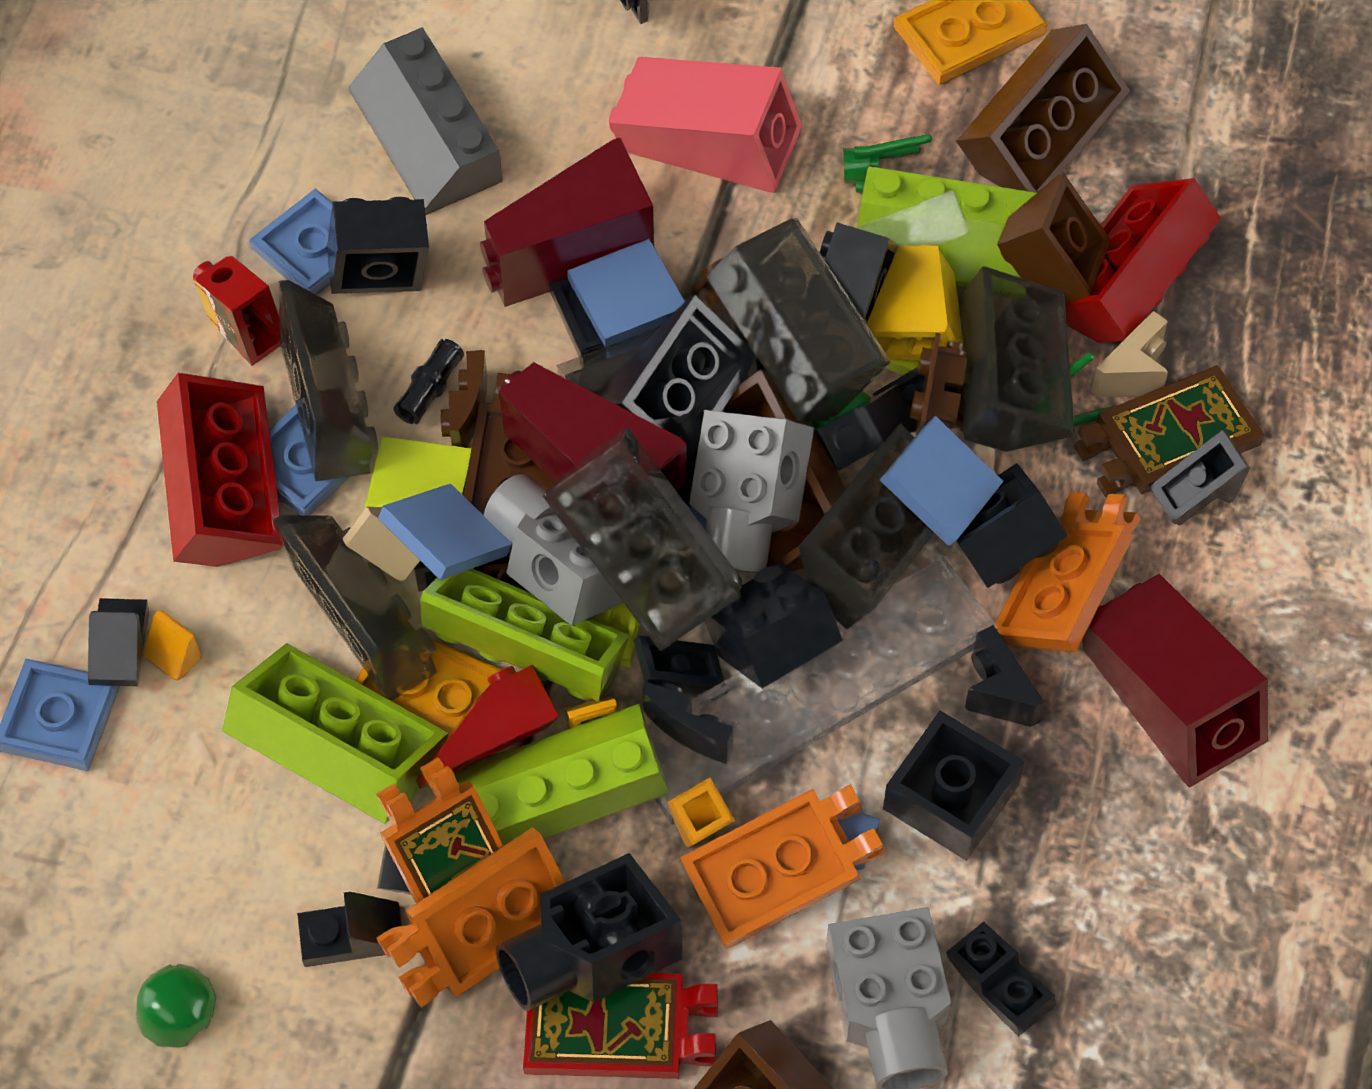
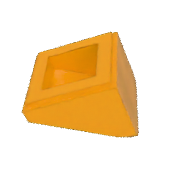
[144,610,202,681]
[563,695,617,729]
[667,778,735,847]

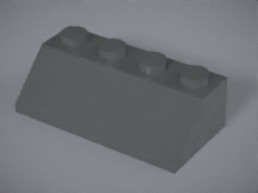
[349,27,503,215]

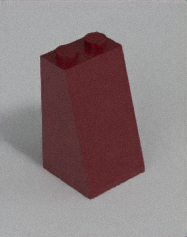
[480,137,654,307]
[498,362,687,533]
[1082,574,1268,788]

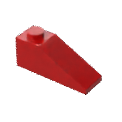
[416,665,559,789]

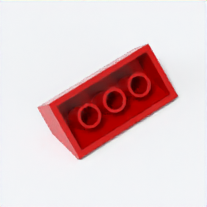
[1038,178,1221,342]
[157,372,284,567]

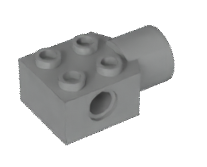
[689,410,814,573]
[484,474,651,626]
[826,907,951,1089]

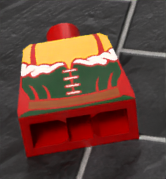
[193,256,288,366]

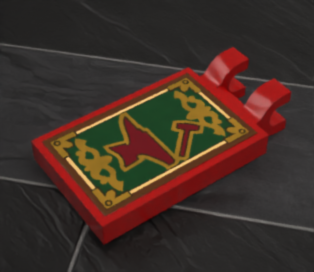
[523,973,718,1079]

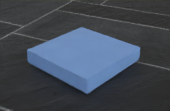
[249,188,332,300]
[567,239,685,348]
[269,400,369,520]
[880,416,1003,546]
[378,483,512,580]
[0,659,120,771]

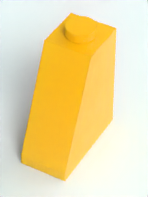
[864,245,964,360]

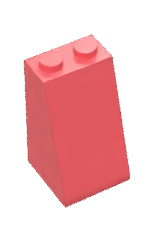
[609,57,802,192]

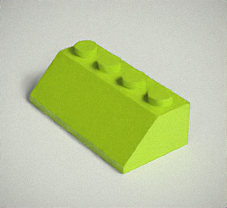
[857,166,1036,297]
[420,568,630,701]
[222,643,448,824]
[455,704,670,845]

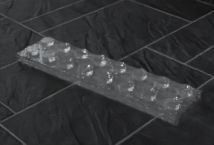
[647,557,998,825]

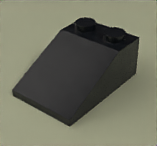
[601,295,758,463]

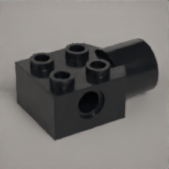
[496,853,683,1011]

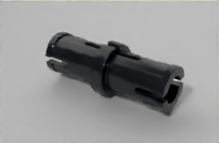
[393,339,464,425]

